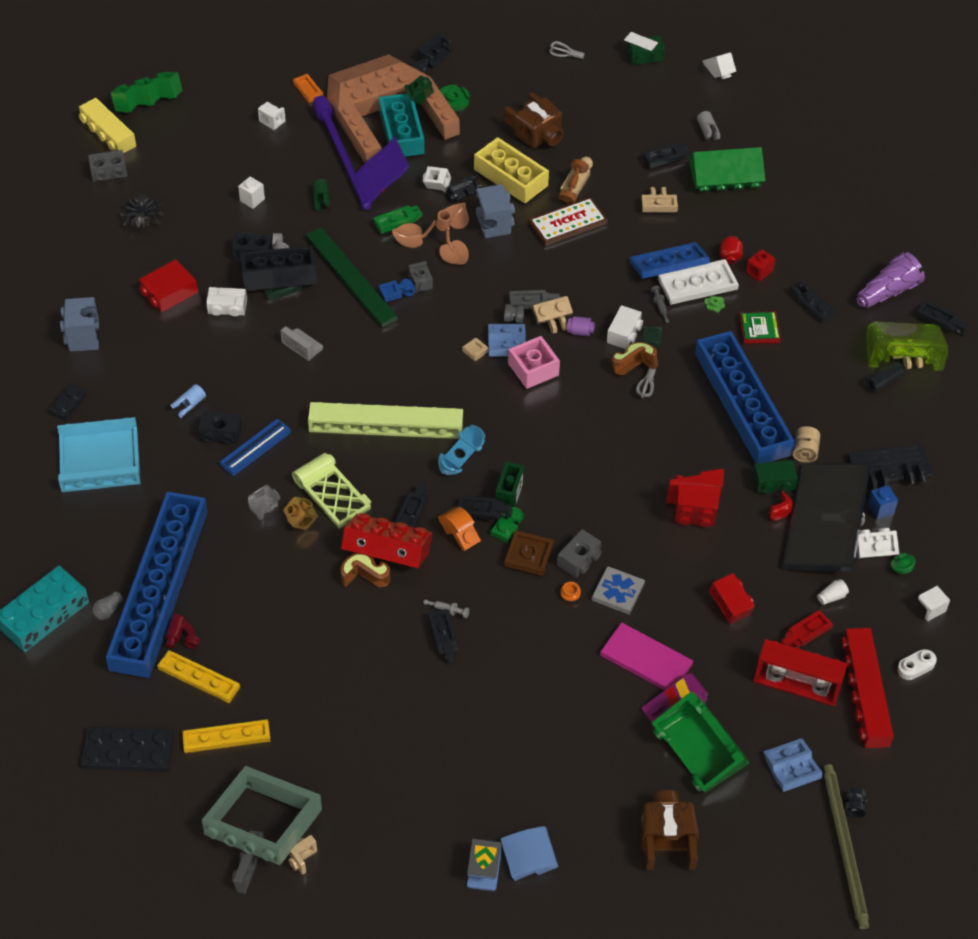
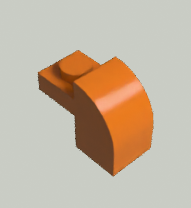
[438,507,481,551]

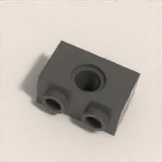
[557,529,602,578]

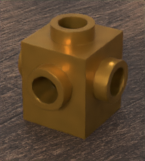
[283,497,318,530]

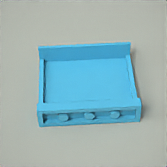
[57,417,140,492]

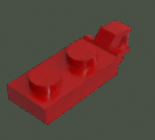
[781,610,833,648]

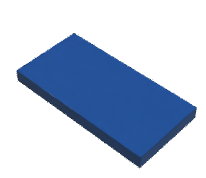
[630,242,710,279]

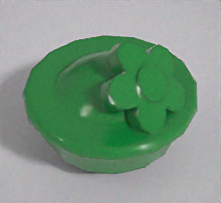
[891,553,916,574]

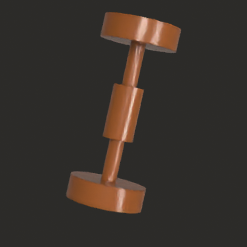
[559,159,589,204]

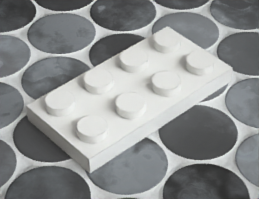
[658,259,739,305]

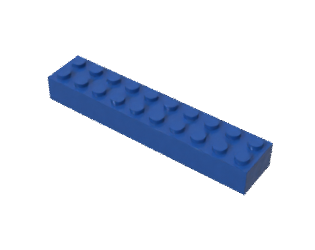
[106,492,208,678]

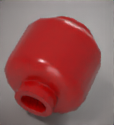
[719,236,743,264]

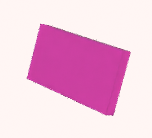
[600,623,693,690]

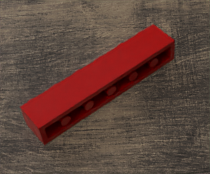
[841,628,894,748]

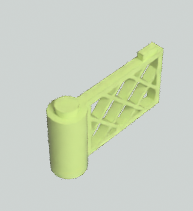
[292,453,371,529]

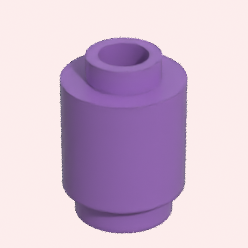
[567,316,595,336]

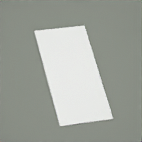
[624,32,658,51]

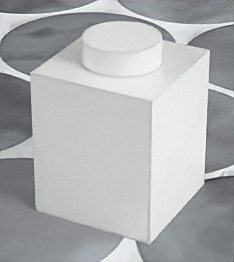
[238,177,265,209]

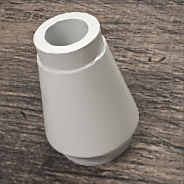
[817,579,849,605]

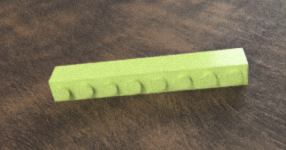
[308,402,463,439]

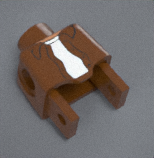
[504,92,564,148]
[641,790,699,870]

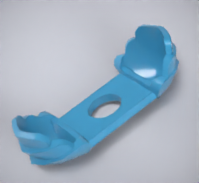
[438,425,485,475]

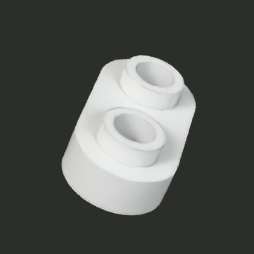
[897,649,937,680]

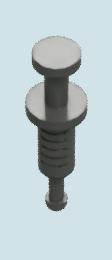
[651,286,669,323]

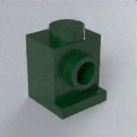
[404,75,434,104]

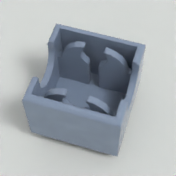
[476,184,515,238]
[60,297,99,351]

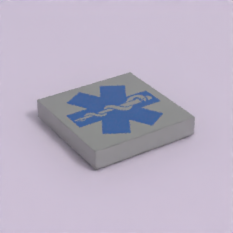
[592,566,645,615]

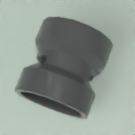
[504,304,524,324]

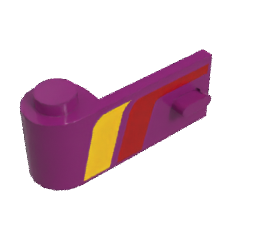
[641,673,708,722]

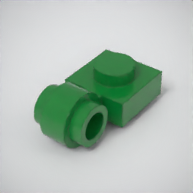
[491,506,524,544]

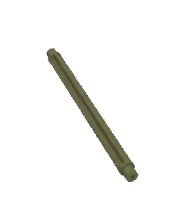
[823,764,869,929]

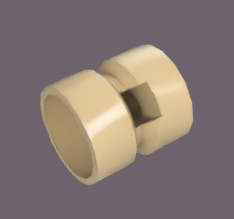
[793,426,821,463]

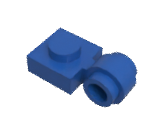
[379,279,415,302]

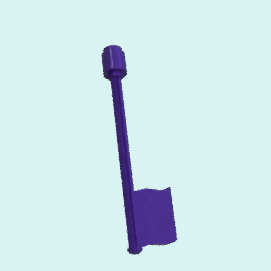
[313,96,409,210]

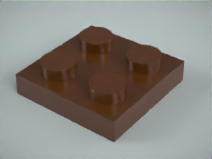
[504,531,554,576]

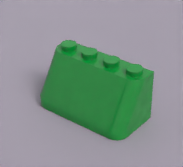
[689,147,765,192]

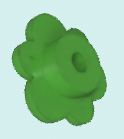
[704,296,725,312]

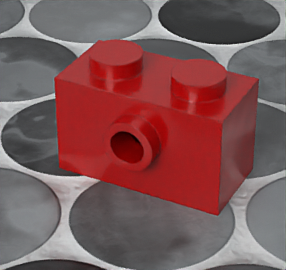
[709,573,755,624]

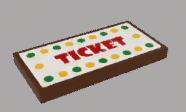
[529,197,607,246]

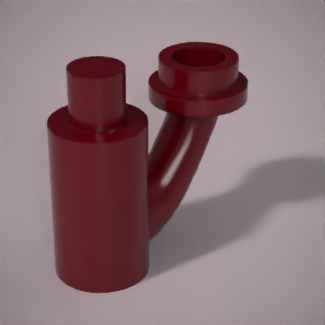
[165,614,200,649]

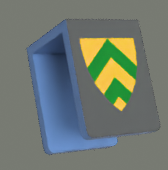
[467,839,501,891]

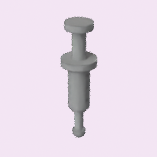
[423,600,469,618]

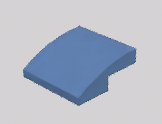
[488,324,526,356]
[763,738,822,792]
[501,826,558,881]

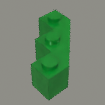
[111,72,183,113]

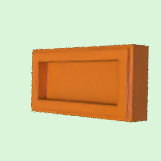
[293,74,323,103]

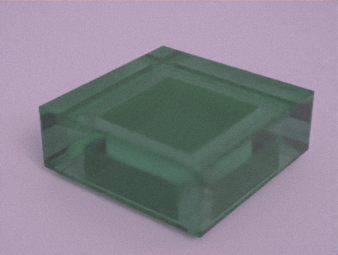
[643,326,662,345]

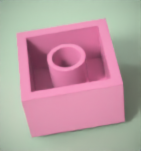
[508,336,560,389]

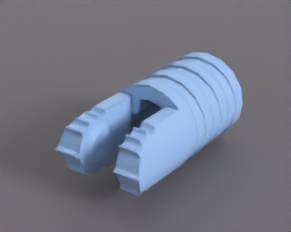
[171,384,206,418]

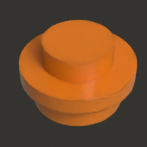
[560,582,581,601]

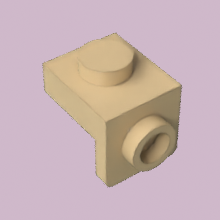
[288,835,317,875]

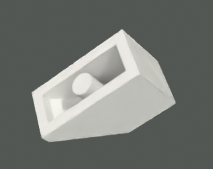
[703,52,736,79]

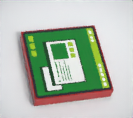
[739,311,781,344]

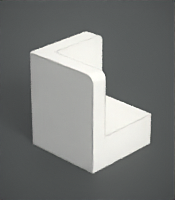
[918,586,950,621]

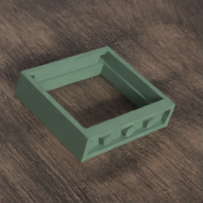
[202,766,322,865]

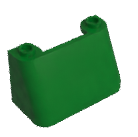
[652,691,750,793]

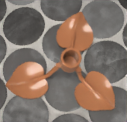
[392,202,469,265]

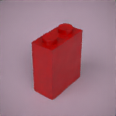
[139,259,198,313]

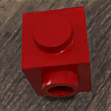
[746,249,776,282]

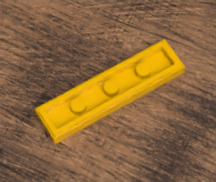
[157,650,240,703]
[182,719,271,753]

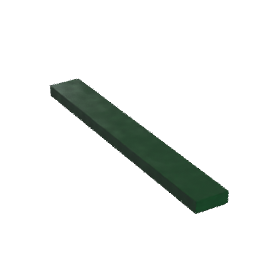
[306,228,397,328]

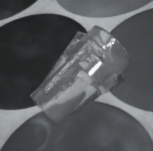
[92,591,123,620]

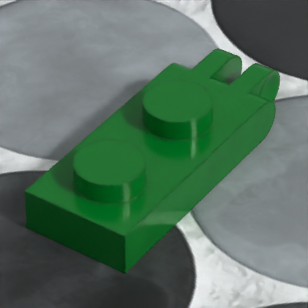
[374,206,423,234]

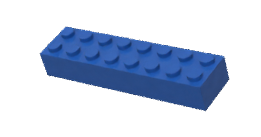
[695,331,795,464]

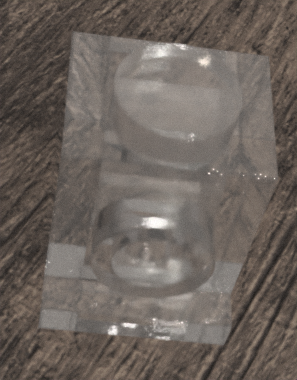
[248,485,280,520]

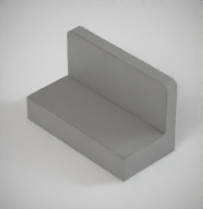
[280,326,323,361]

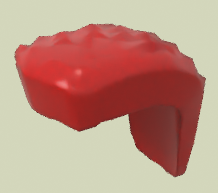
[769,491,793,521]

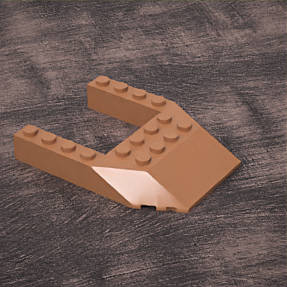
[327,54,460,163]

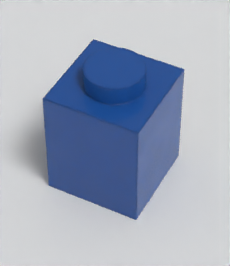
[868,485,898,519]

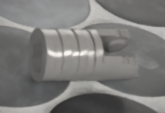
[697,111,720,140]

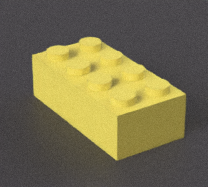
[474,137,549,203]

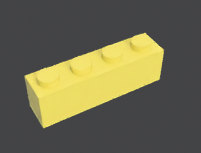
[79,98,136,153]

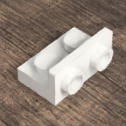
[857,528,899,559]

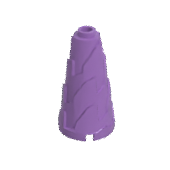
[857,252,925,308]

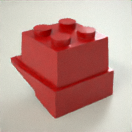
[666,469,724,527]

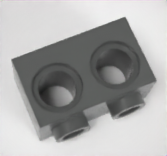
[88,150,127,182]

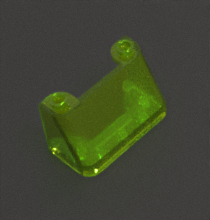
[866,321,949,371]

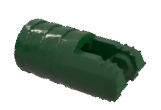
[312,179,330,210]

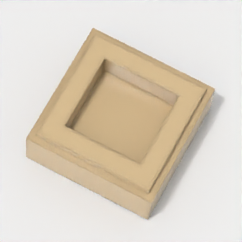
[462,338,489,361]

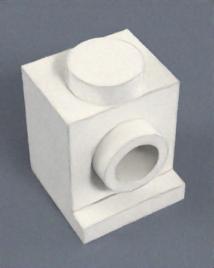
[258,102,285,130]
[423,166,451,192]

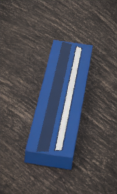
[220,418,291,476]

